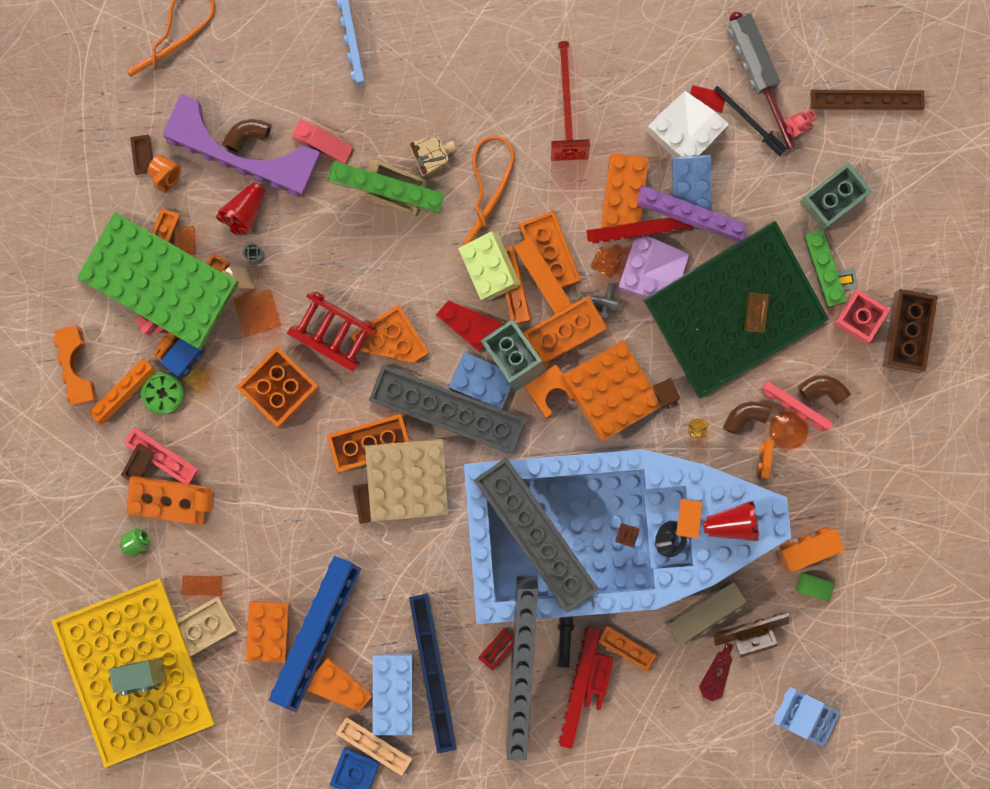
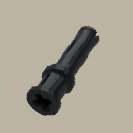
[557,616,574,668]

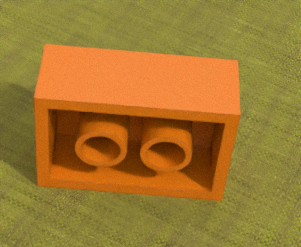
[776,527,845,573]
[246,601,291,663]

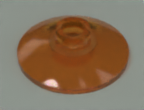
[769,411,808,450]

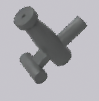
[578,283,618,324]

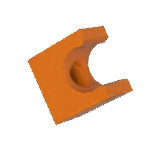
[524,364,575,419]

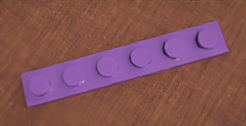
[637,186,746,242]

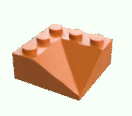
[236,346,320,429]

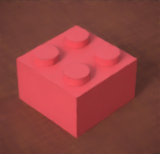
[833,289,890,345]

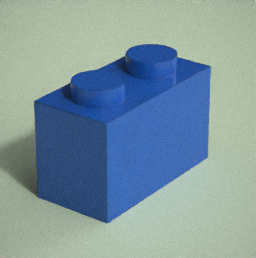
[160,338,205,378]

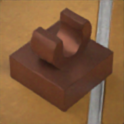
[615,523,640,548]

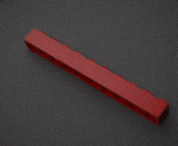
[586,217,694,244]
[558,626,600,749]

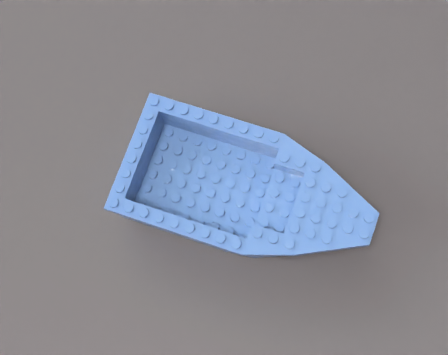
[464,449,791,624]

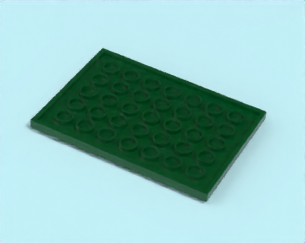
[643,220,829,399]

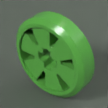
[141,372,185,415]

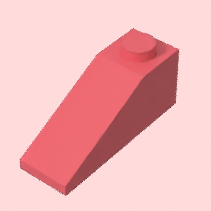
[292,119,353,164]

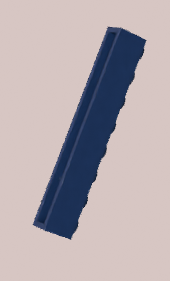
[409,593,457,754]

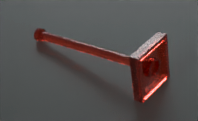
[550,41,590,161]

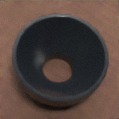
[655,521,687,557]

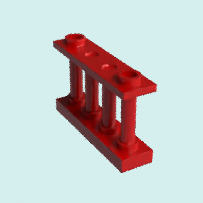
[286,291,378,372]

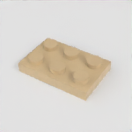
[177,596,238,657]

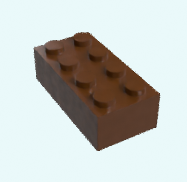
[882,289,938,374]

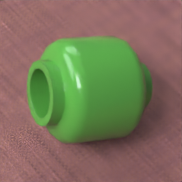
[120,528,150,557]

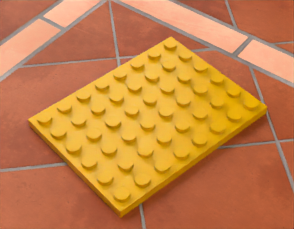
[52,578,215,768]

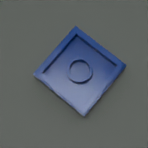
[329,747,380,789]

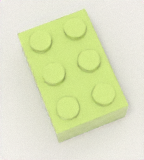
[458,231,521,302]

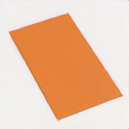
[676,499,703,539]

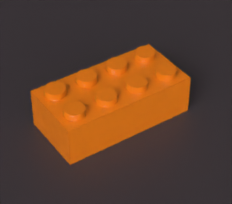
[600,153,649,228]
[327,414,410,473]

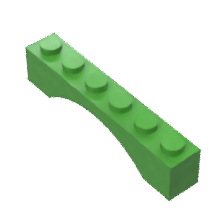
[327,161,444,214]

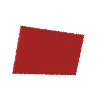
[690,85,727,113]

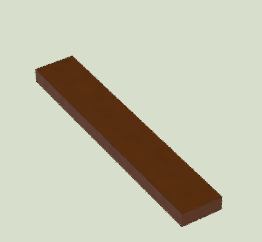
[810,89,925,110]

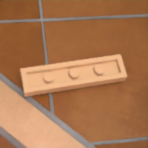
[336,716,412,776]

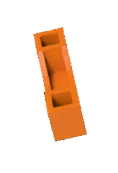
[53,325,98,406]

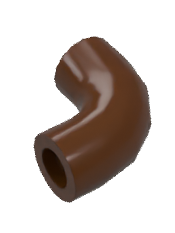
[222,119,272,152]
[797,375,851,405]
[723,401,772,435]

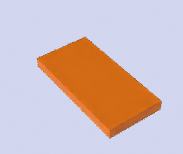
[518,211,581,289]
[523,295,608,364]

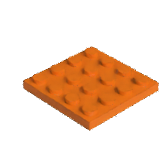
[561,340,662,442]

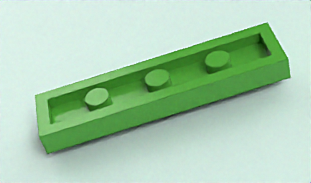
[804,229,847,308]

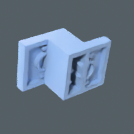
[773,687,841,747]

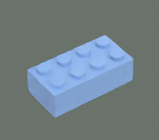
[373,654,413,735]

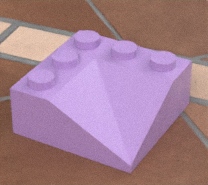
[617,235,689,299]

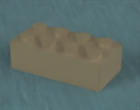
[664,581,747,646]

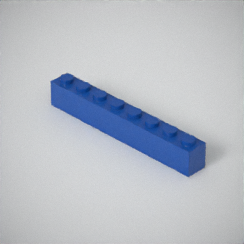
[268,556,362,713]

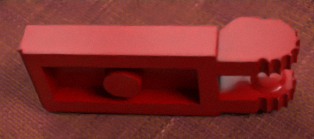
[584,653,614,710]

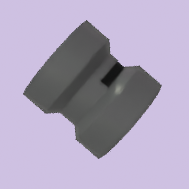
[243,243,265,265]

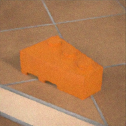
[306,657,373,711]

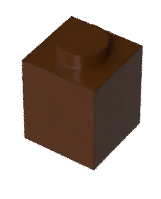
[652,378,681,409]

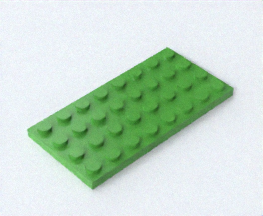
[77,212,239,350]

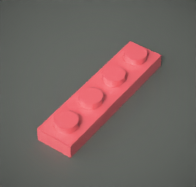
[761,381,833,431]
[124,427,199,484]

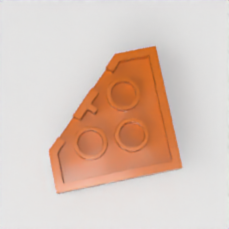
[351,304,429,363]

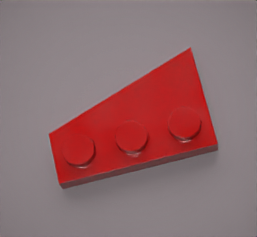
[436,300,504,352]

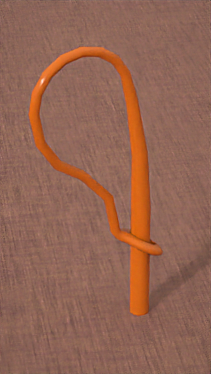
[127,0,215,77]
[463,136,515,245]

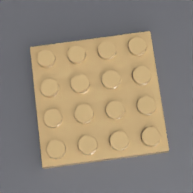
[365,439,448,522]

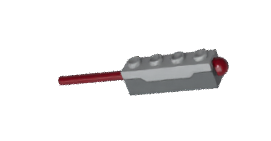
[727,12,795,150]

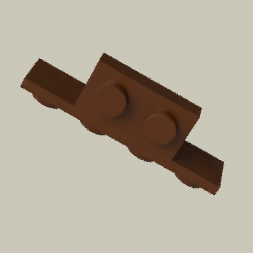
[714,613,789,658]

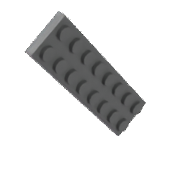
[369,365,526,455]
[474,457,599,613]

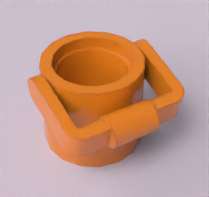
[148,154,181,193]

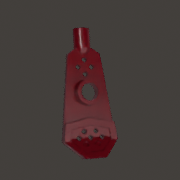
[699,644,733,701]

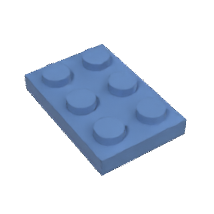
[672,155,712,211]
[449,352,512,410]

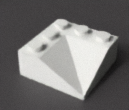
[646,91,729,157]

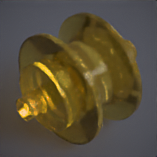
[688,418,708,438]

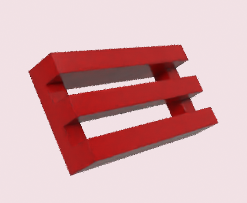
[478,628,513,671]

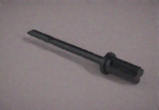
[714,85,788,157]

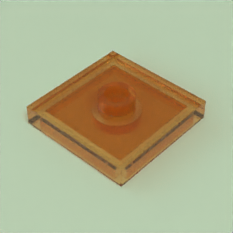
[234,289,282,337]

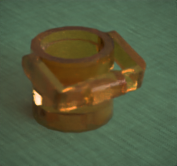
[591,245,623,278]

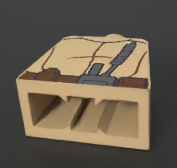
[409,136,457,179]

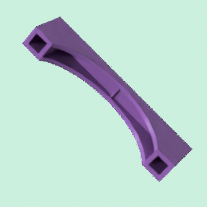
[162,94,322,198]

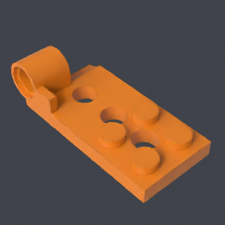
[126,476,215,525]

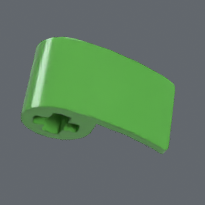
[795,573,834,602]

